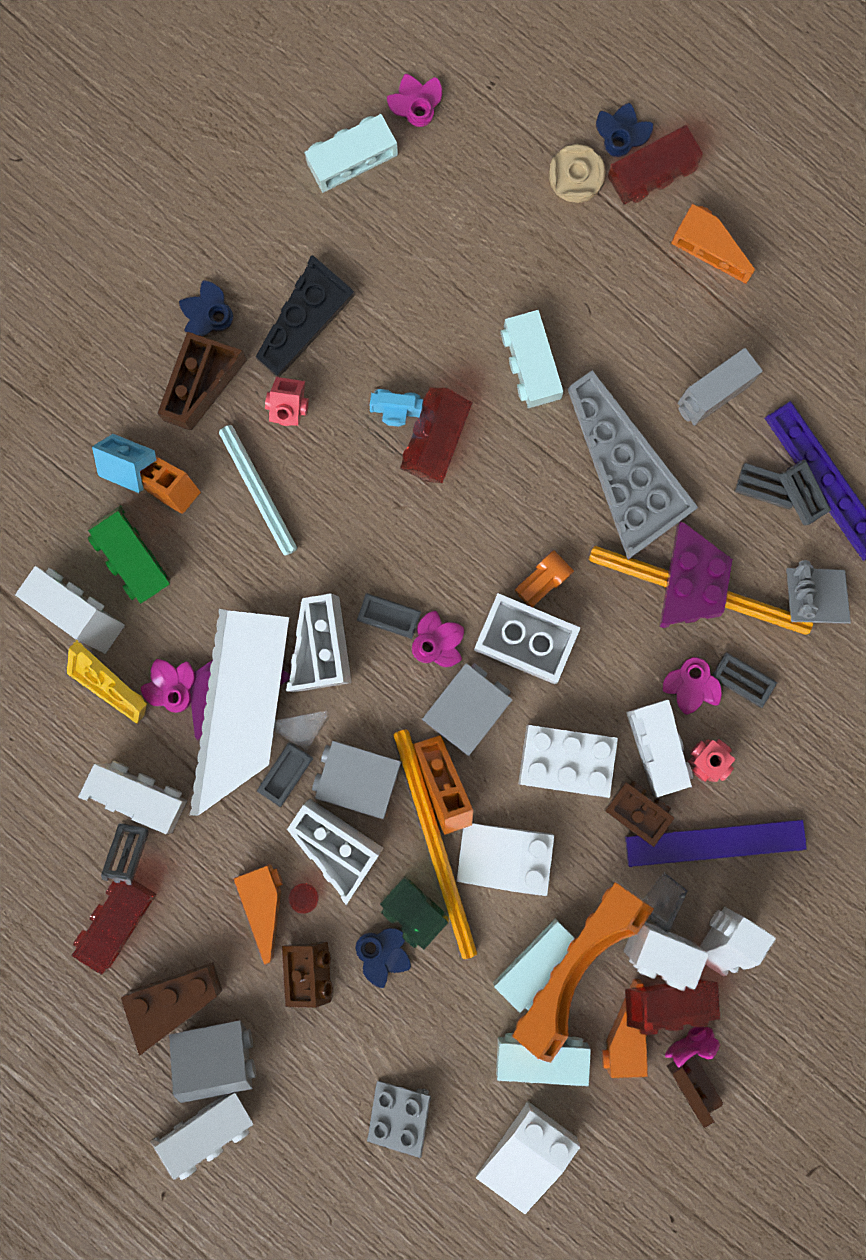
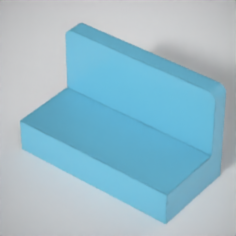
[92,434,156,493]

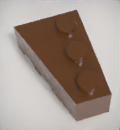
[157,332,247,431]
[121,962,222,1056]

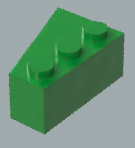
[87,505,170,604]

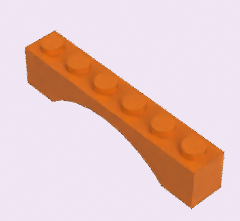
[512,882,654,1063]

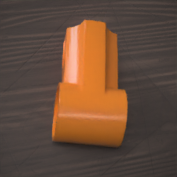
[515,550,574,608]

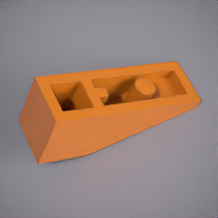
[671,204,755,284]
[140,457,201,514]
[413,735,473,835]
[234,864,283,965]
[602,979,648,1078]

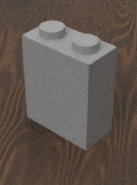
[678,348,763,426]
[422,663,512,756]
[312,741,402,819]
[169,1020,256,1103]

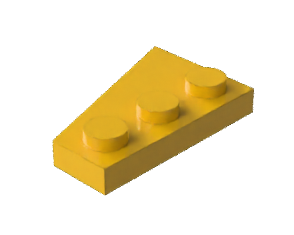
[67,640,147,724]

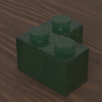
[380,875,449,950]

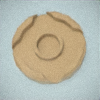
[548,144,606,203]

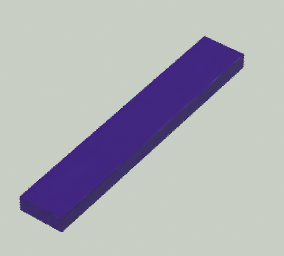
[765,401,866,561]
[625,819,807,867]

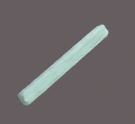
[219,425,297,556]

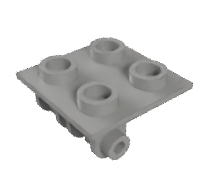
[786,560,851,624]
[367,1081,431,1158]

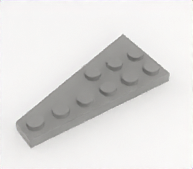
[568,370,698,560]

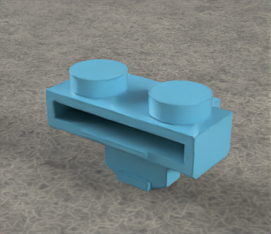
[370,389,423,427]

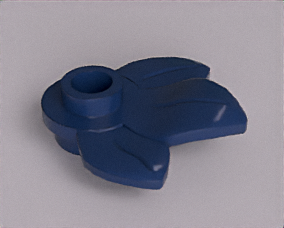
[596,103,653,157]
[179,281,233,337]
[356,928,411,988]

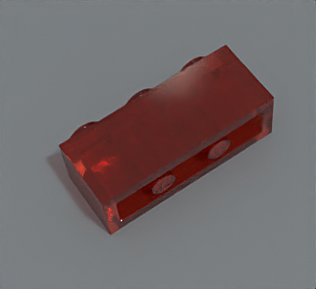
[608,125,703,205]
[400,388,473,483]
[71,879,157,975]
[625,978,720,1035]

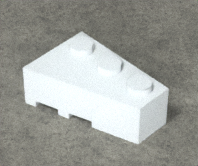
[15,566,125,654]
[286,593,352,692]
[626,700,693,797]
[78,761,187,834]
[287,799,383,904]
[700,907,776,977]
[150,1092,254,1180]

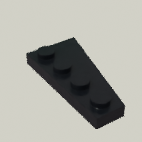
[256,255,355,377]

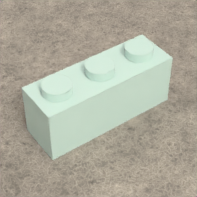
[305,114,398,193]
[500,310,563,409]
[493,918,576,1013]
[496,1033,591,1086]

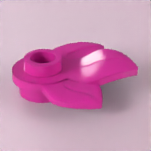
[387,74,442,127]
[412,611,464,667]
[663,657,722,715]
[141,659,195,713]
[665,1026,720,1067]

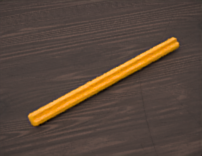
[589,546,813,635]
[394,729,477,959]

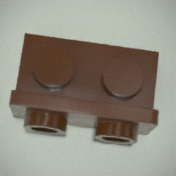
[604,780,675,847]
[282,942,333,1008]
[667,1055,723,1128]

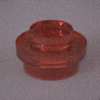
[289,883,319,914]

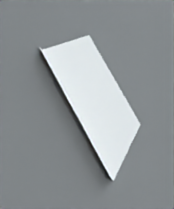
[189,609,289,816]

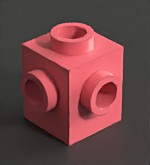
[265,377,309,426]
[688,739,736,782]

